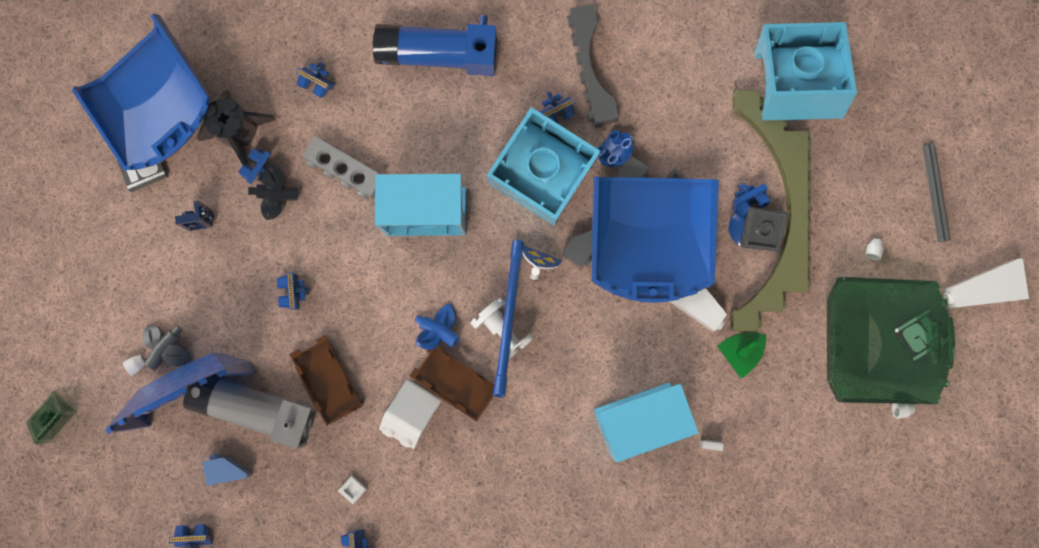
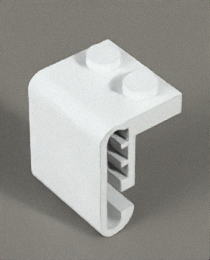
[379,379,442,449]

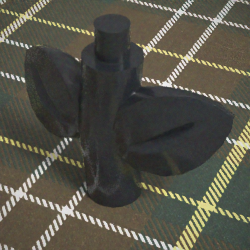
[248,164,298,220]

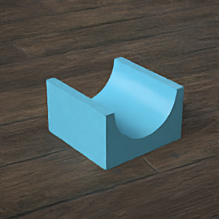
[755,22,857,121]
[486,107,601,226]
[375,174,466,236]
[593,382,699,463]

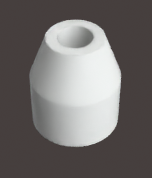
[865,238,884,260]
[122,355,145,376]
[892,401,915,419]

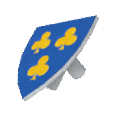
[523,246,562,280]

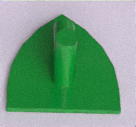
[717,333,766,378]

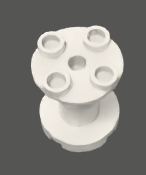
[470,297,534,360]

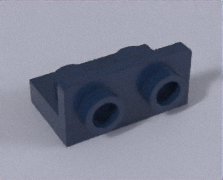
[175,201,214,231]

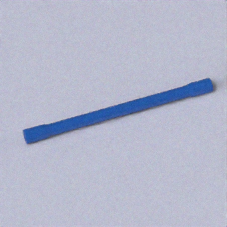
[493,240,524,398]

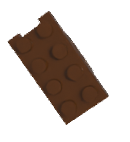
[289,335,363,426]
[410,346,494,422]

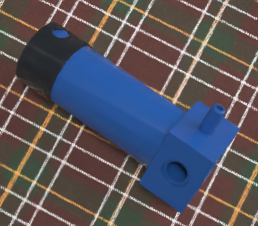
[372,15,497,76]

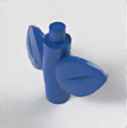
[415,303,460,350]

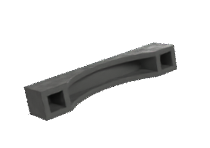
[567,4,619,127]
[562,156,650,269]

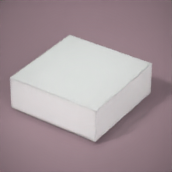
[699,439,724,451]
[338,475,368,504]

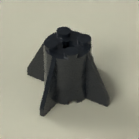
[196,90,275,166]

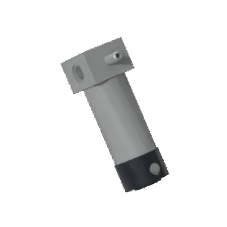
[183,375,317,449]

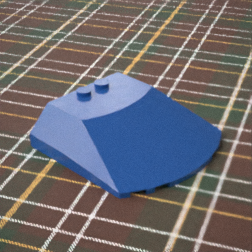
[71,13,210,170]
[591,177,719,303]
[105,353,256,434]

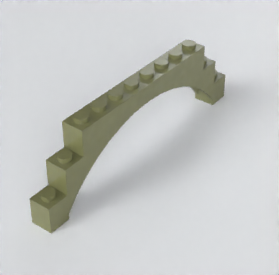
[730,90,811,332]

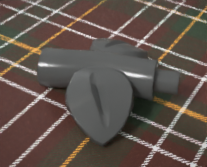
[142,325,191,370]

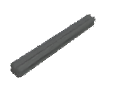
[923,144,950,242]

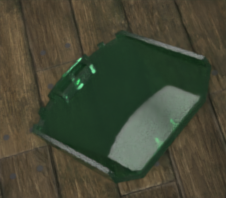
[827,277,955,404]

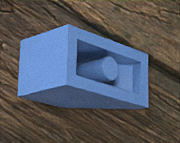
[203,453,252,486]

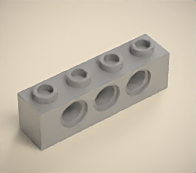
[302,136,381,200]

